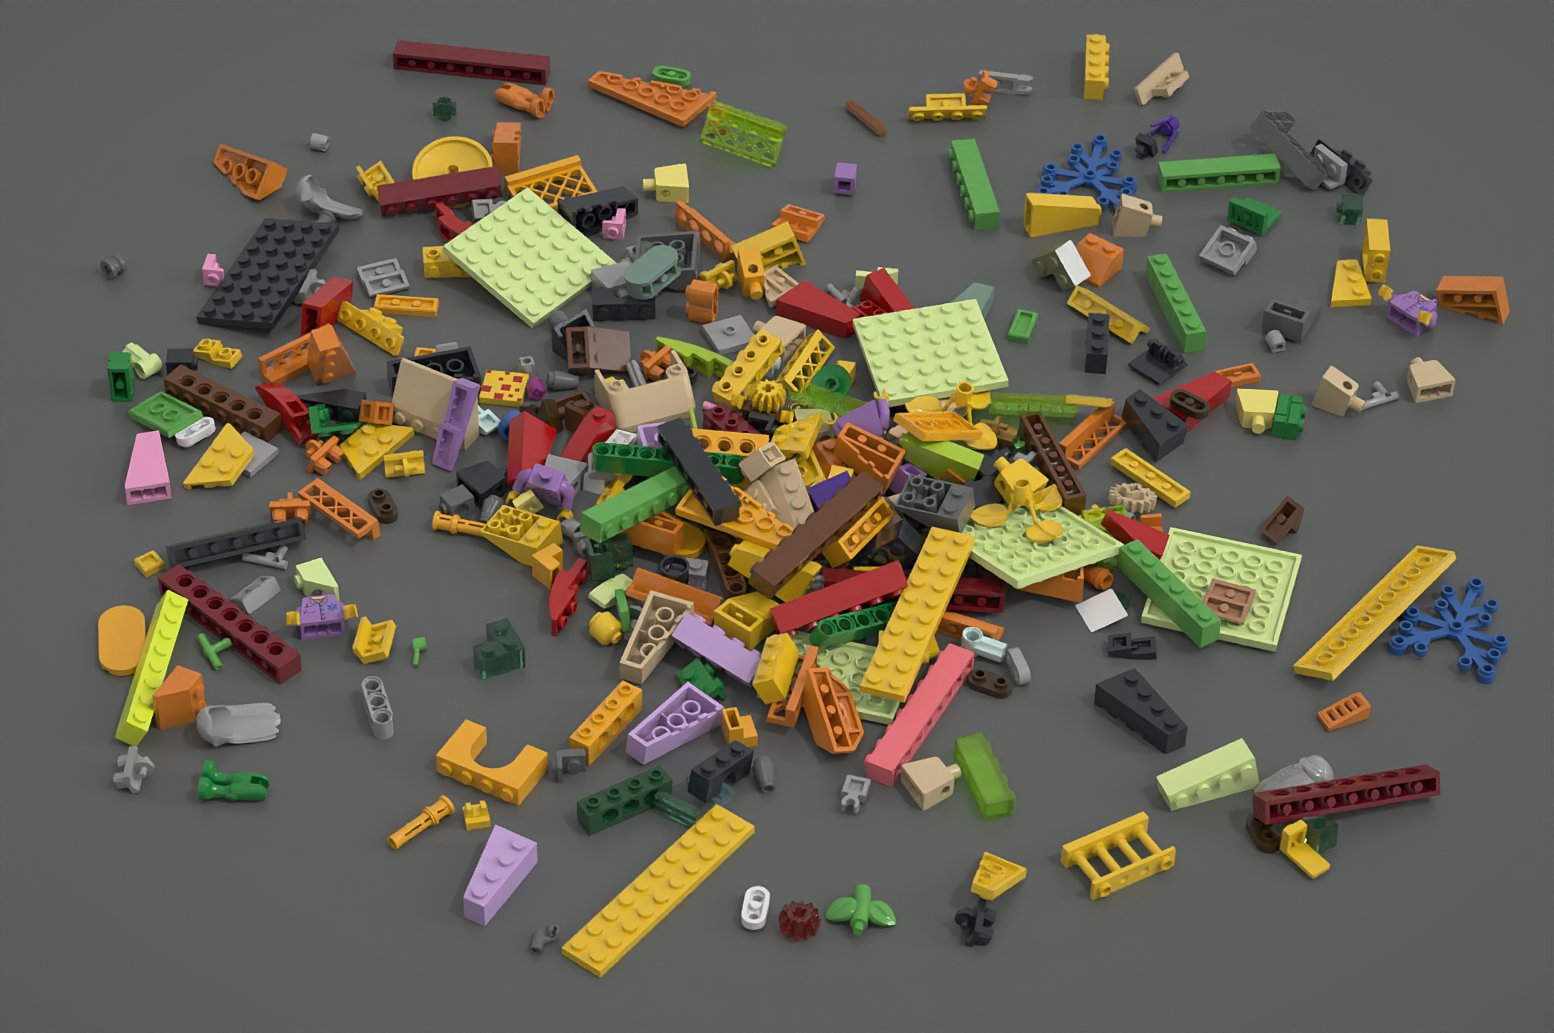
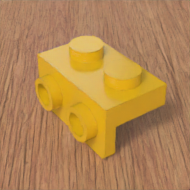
[356,161,395,202]
[353,616,396,664]

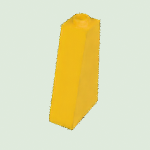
[1023,193,1102,238]
[728,540,822,602]

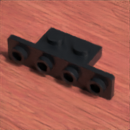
[1310,139,1373,196]

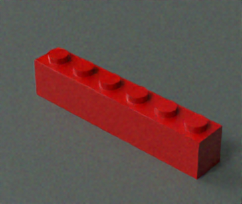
[768,560,909,638]

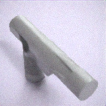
[826,283,862,308]
[1362,381,1399,410]
[242,544,288,570]

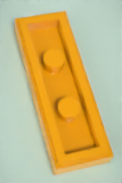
[373,294,439,318]

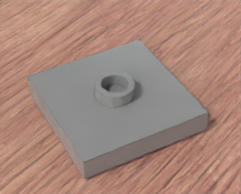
[702,315,754,355]
[241,431,279,478]

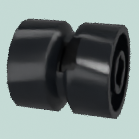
[660,555,690,585]

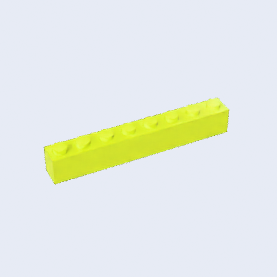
[115,590,188,746]

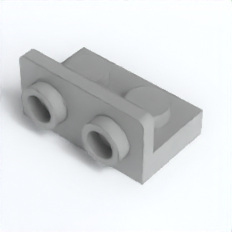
[1314,144,1348,190]

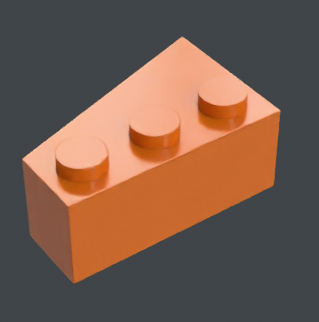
[490,122,521,175]
[1436,276,1510,325]
[307,325,356,385]
[833,422,906,495]
[611,512,684,556]
[1014,567,1084,603]

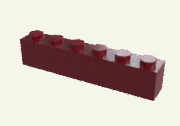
[377,166,503,217]

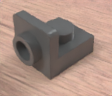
[552,749,586,783]

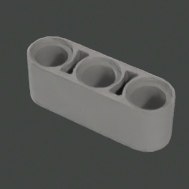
[361,676,394,740]

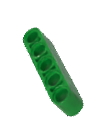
[809,601,898,649]

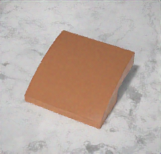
[1202,578,1256,625]

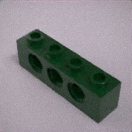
[577,765,672,836]

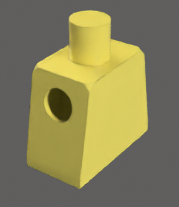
[643,164,689,203]
[1235,389,1278,434]

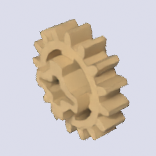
[1108,483,1157,513]

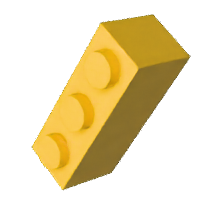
[752,633,800,704]

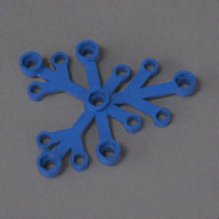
[1035,134,1137,215]
[1388,577,1509,684]

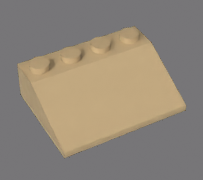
[392,358,479,451]
[742,459,815,529]

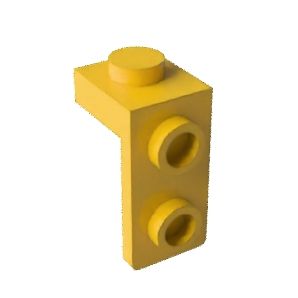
[1280,820,1330,878]

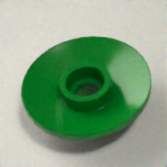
[811,364,851,405]

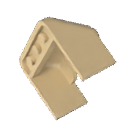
[595,350,695,433]

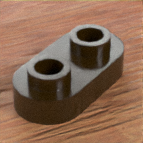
[1169,389,1210,420]
[368,488,398,524]
[967,669,1013,699]
[1245,813,1281,854]

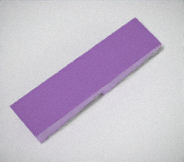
[432,378,481,471]

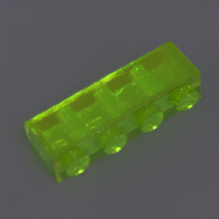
[954,732,1016,821]

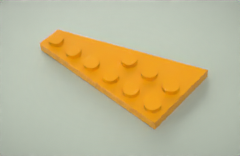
[675,476,794,550]

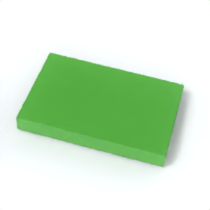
[128,391,203,438]

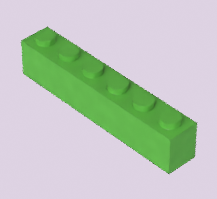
[948,139,1000,230]
[1156,154,1281,193]
[1145,254,1206,354]
[580,466,690,543]
[1117,539,1221,648]

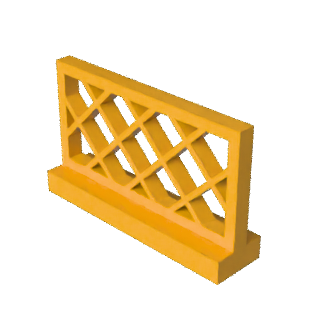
[504,155,597,210]

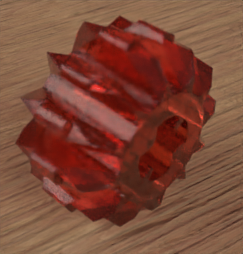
[778,900,821,941]

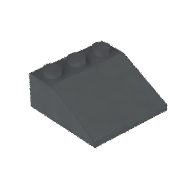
[634,231,702,291]

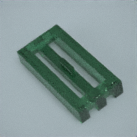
[655,789,700,828]

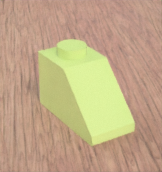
[294,558,340,602]

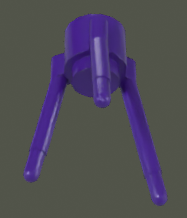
[1146,115,1179,153]

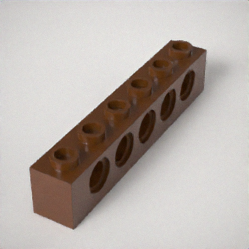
[164,365,282,443]
[1018,411,1087,516]

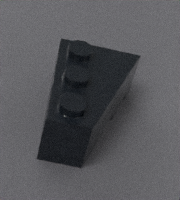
[1122,389,1188,463]
[849,519,926,570]

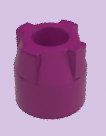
[526,377,546,401]

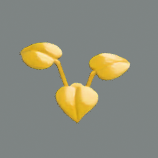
[905,381,997,450]
[970,478,1063,543]

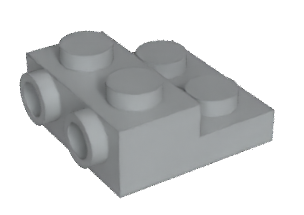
[1199,225,1257,276]

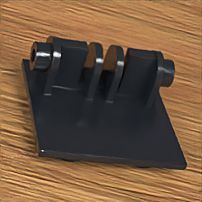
[1128,339,1188,385]

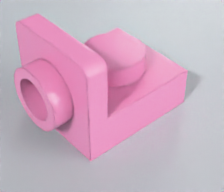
[602,208,626,240]
[202,254,224,287]

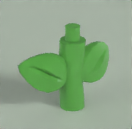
[826,884,896,935]

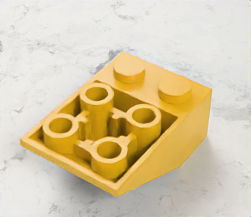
[479,505,563,566]
[714,592,780,651]

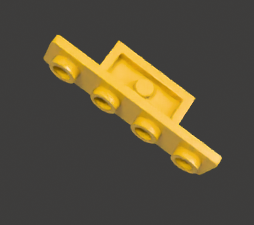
[907,93,987,121]
[337,301,404,356]

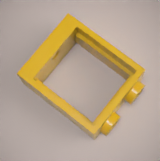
[1362,219,1390,283]

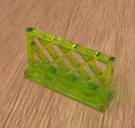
[699,100,787,168]
[786,383,868,417]
[989,392,1079,417]

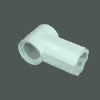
[960,627,1008,662]

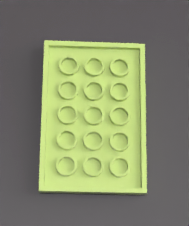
[757,631,901,724]

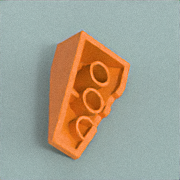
[213,144,288,200]

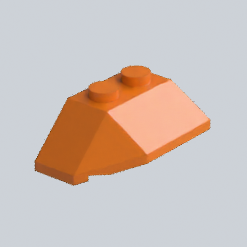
[802,667,864,754]

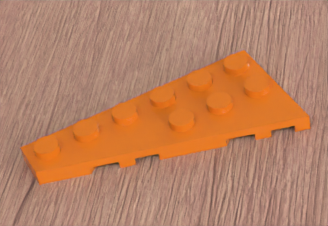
[588,71,717,127]

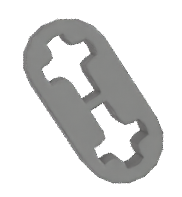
[1005,647,1031,685]

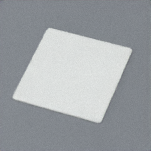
[1076,589,1128,632]

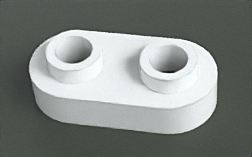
[175,417,216,448]
[741,886,770,930]

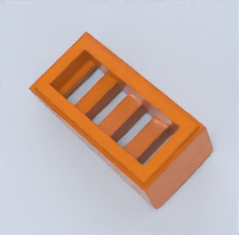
[1317,692,1371,732]

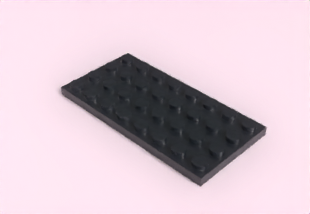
[196,218,340,330]

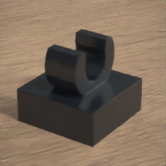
[1135,132,1158,160]

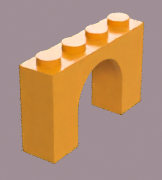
[436,719,548,806]

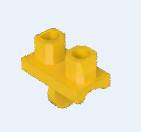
[699,260,738,290]
[383,450,425,478]

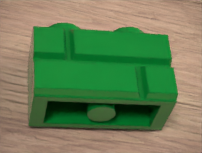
[107,352,135,402]
[1271,393,1307,440]

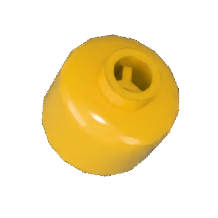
[588,612,623,646]

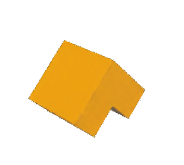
[532,543,563,591]
[722,707,758,747]

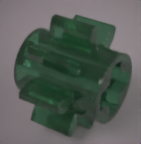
[433,96,456,121]

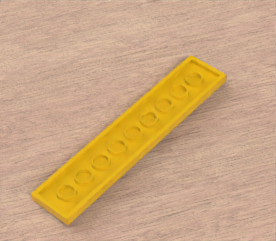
[860,527,975,702]
[1293,545,1456,681]
[561,804,755,978]

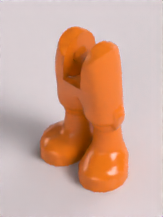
[494,83,555,118]

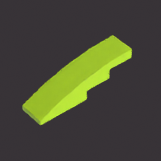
[655,337,734,378]

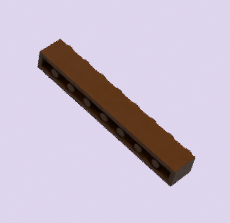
[748,471,884,599]

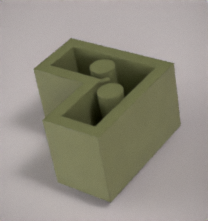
[1031,240,1091,291]

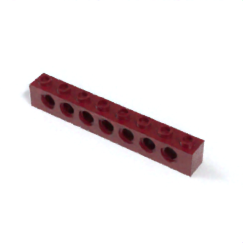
[158,564,301,685]
[1253,764,1440,824]

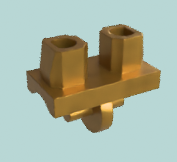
[980,415,1019,450]

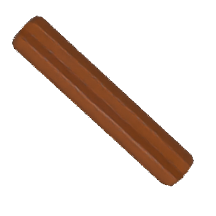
[846,99,887,136]

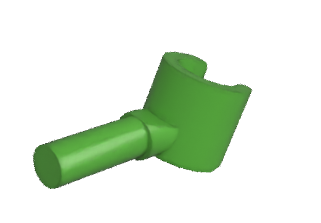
[1011,434,1025,456]
[412,637,426,668]

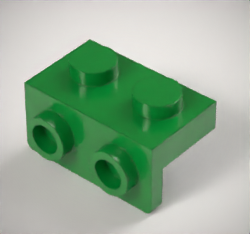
[676,658,727,700]

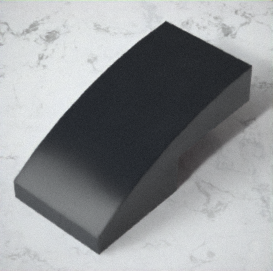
[1108,632,1157,660]

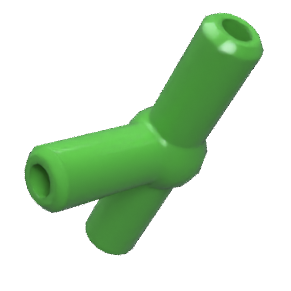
[197,633,232,670]

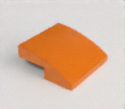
[771,204,825,243]

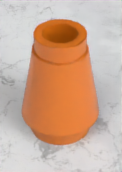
[1083,565,1113,590]

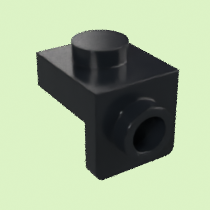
[748,411,778,442]

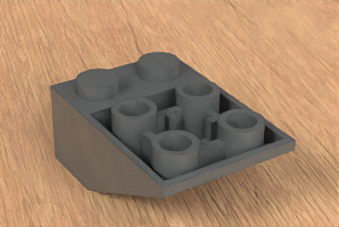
[1261,292,1323,343]
[894,474,975,533]

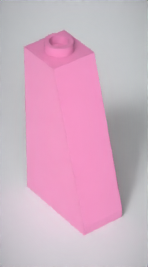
[125,430,172,505]

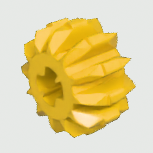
[749,379,786,414]

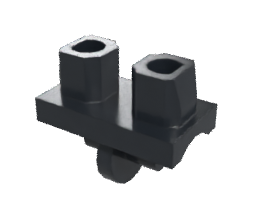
[955,897,996,947]

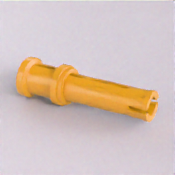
[432,511,485,537]
[387,795,455,850]

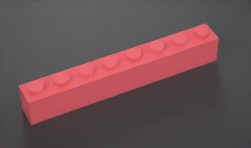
[864,643,974,787]

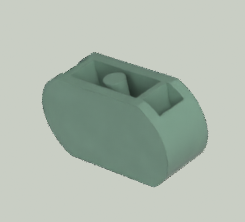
[624,245,681,300]

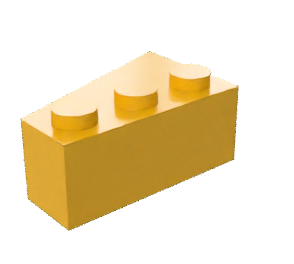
[731,222,806,272]

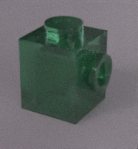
[1336,193,1363,225]
[1301,815,1338,853]

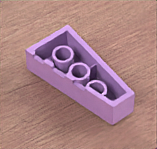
[672,613,762,688]

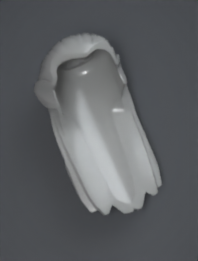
[296,175,363,219]
[196,703,281,747]
[1254,755,1334,793]

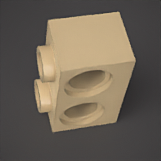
[738,441,786,482]

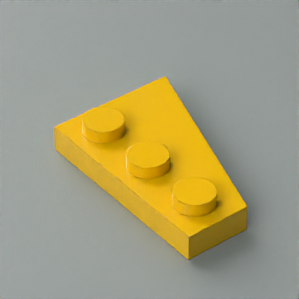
[1330,259,1372,307]
[971,851,1027,900]

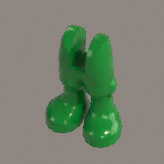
[198,759,270,801]

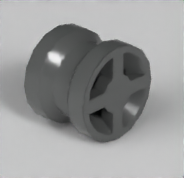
[100,253,127,279]

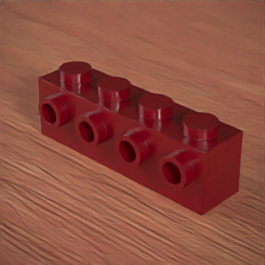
[702,402,770,453]

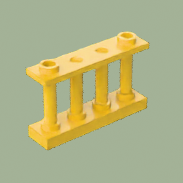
[1061,811,1176,901]

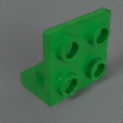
[1227,197,1282,235]
[308,404,362,437]

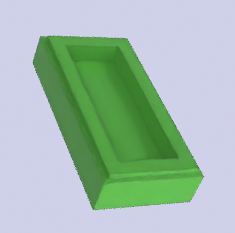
[1007,309,1038,345]
[614,589,631,632]

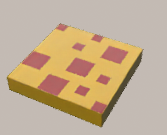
[479,370,529,407]

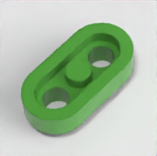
[653,66,691,88]

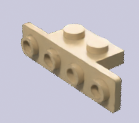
[1134,53,1189,105]

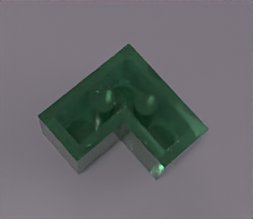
[584,533,634,582]
[473,618,526,680]

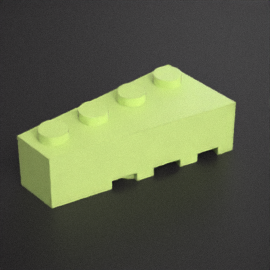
[1156,738,1259,811]

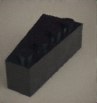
[558,186,638,238]
[387,346,481,394]
[1094,668,1188,754]

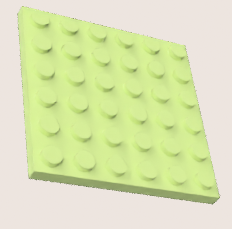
[442,187,616,328]
[853,299,1008,407]
[962,503,1124,589]
[1141,527,1302,652]

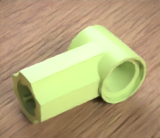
[122,343,163,379]

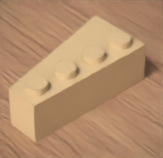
[620,590,694,684]

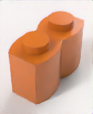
[685,279,718,324]

